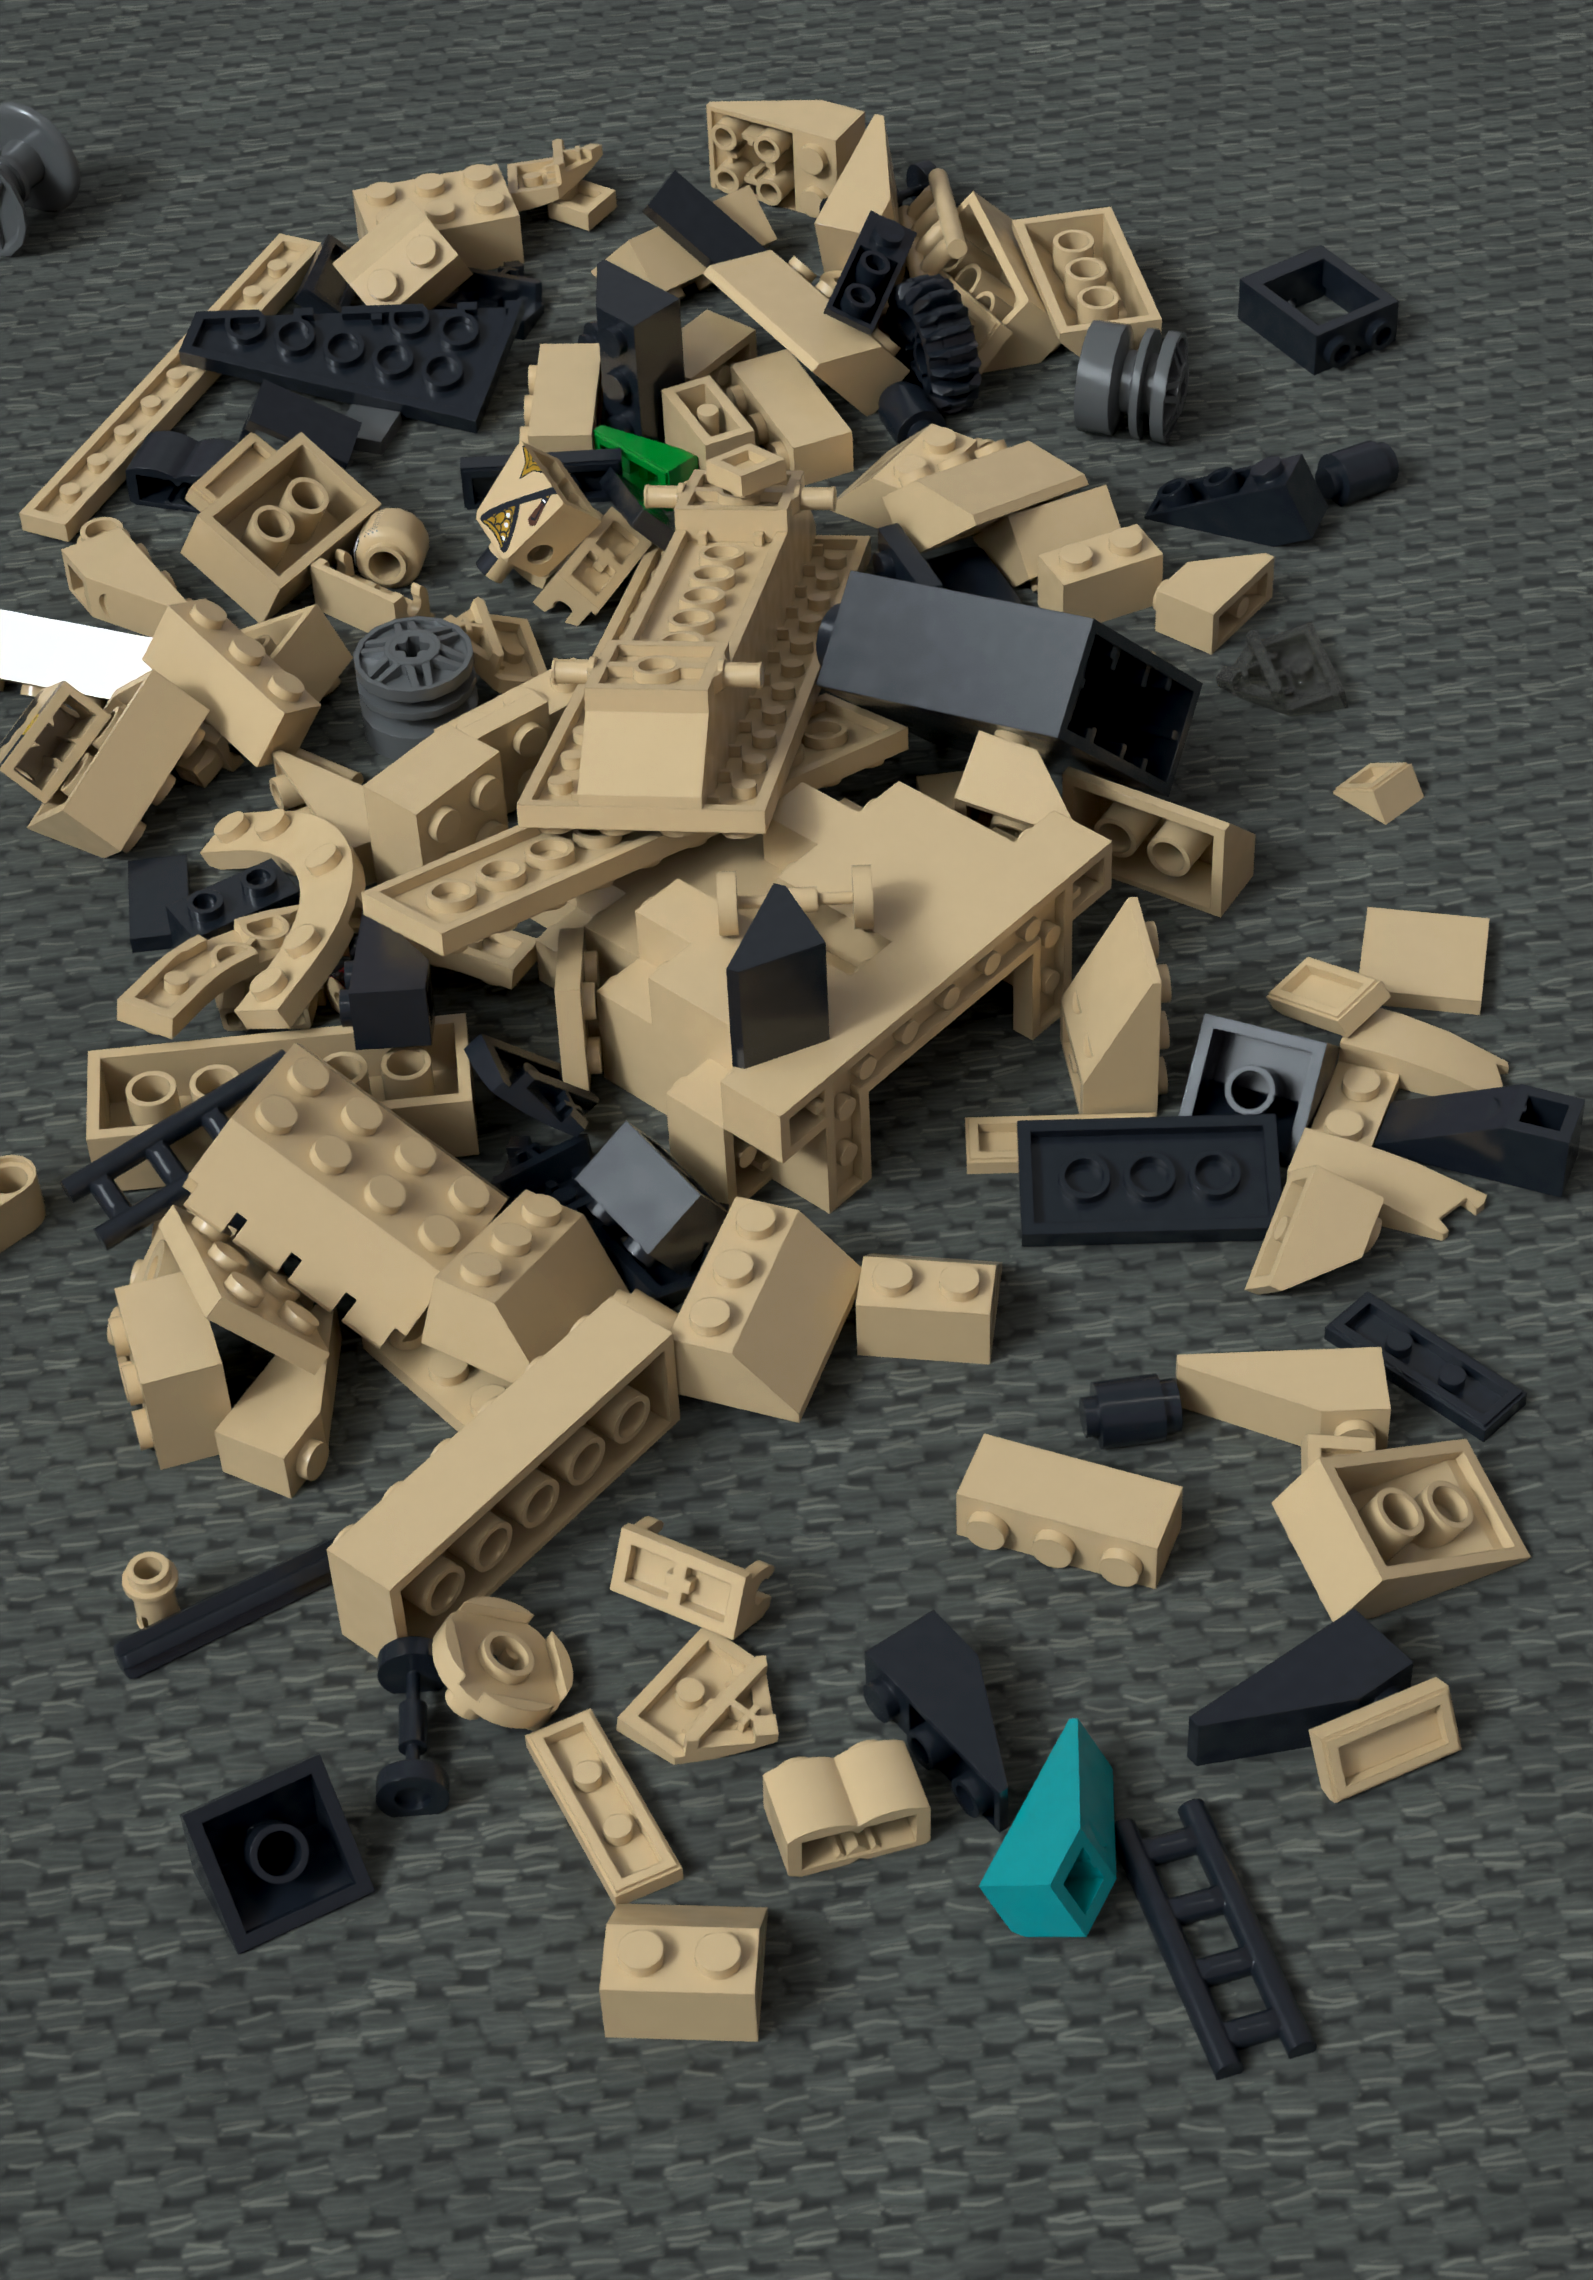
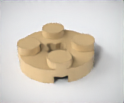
[432,1596,573,1730]

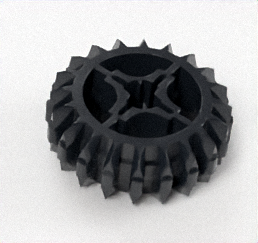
[886,274,982,415]

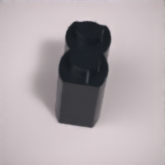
[125,431,238,513]

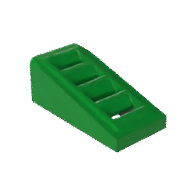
[594,425,699,512]

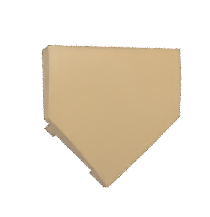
[507,139,603,212]
[443,597,547,694]
[616,1628,779,1765]

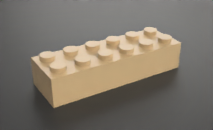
[86,1013,479,1191]
[326,1296,680,1658]

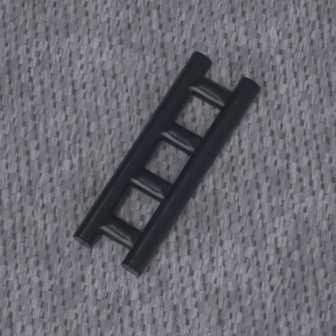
[60,1049,286,1251]
[1115,1799,1317,2080]

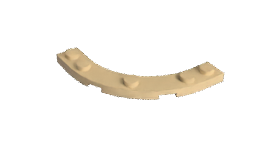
[200,808,366,1029]
[117,905,537,1039]

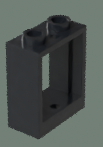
[1238,245,1399,376]

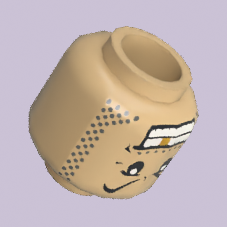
[353,508,429,588]

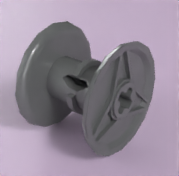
[0,101,81,257]

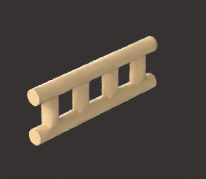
[898,168,968,278]

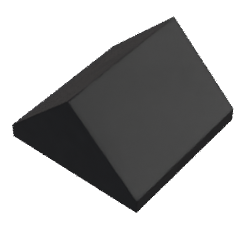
[726,883,830,1069]
[180,1753,375,1954]

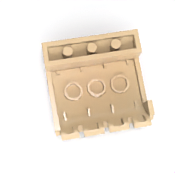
[182,1043,510,1349]

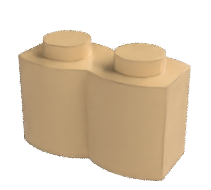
[763,1739,931,1877]

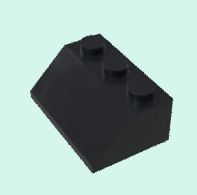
[596,259,685,443]

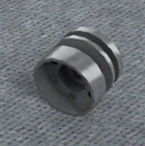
[1074,320,1189,444]
[353,616,480,761]

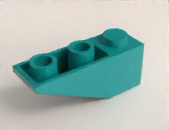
[979,1718,1116,1937]

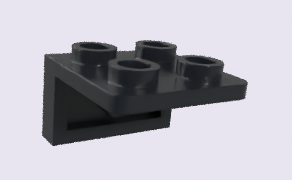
[872,523,1021,604]

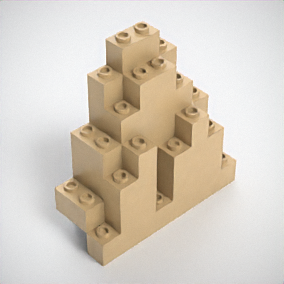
[530,781,1112,1214]

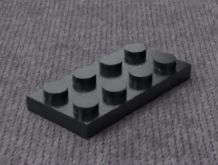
[1017,1114,1282,1247]

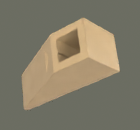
[61,527,193,638]
[269,750,377,886]

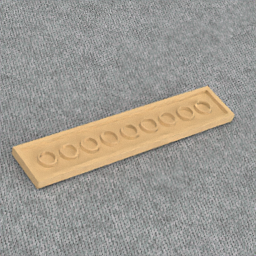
[361,693,909,956]

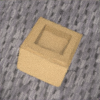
[1333,762,1424,825]

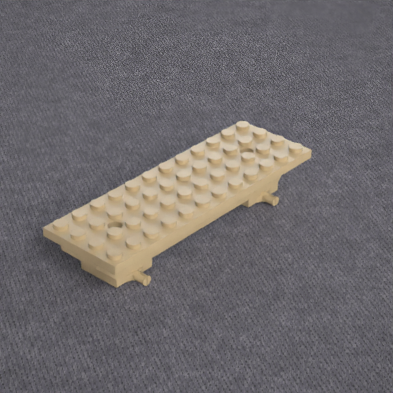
[516,469,871,839]

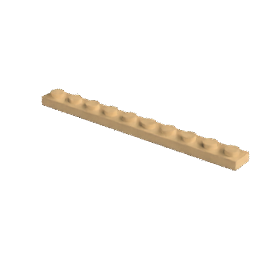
[19,233,320,542]

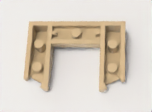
[1286,1008,1509,1241]

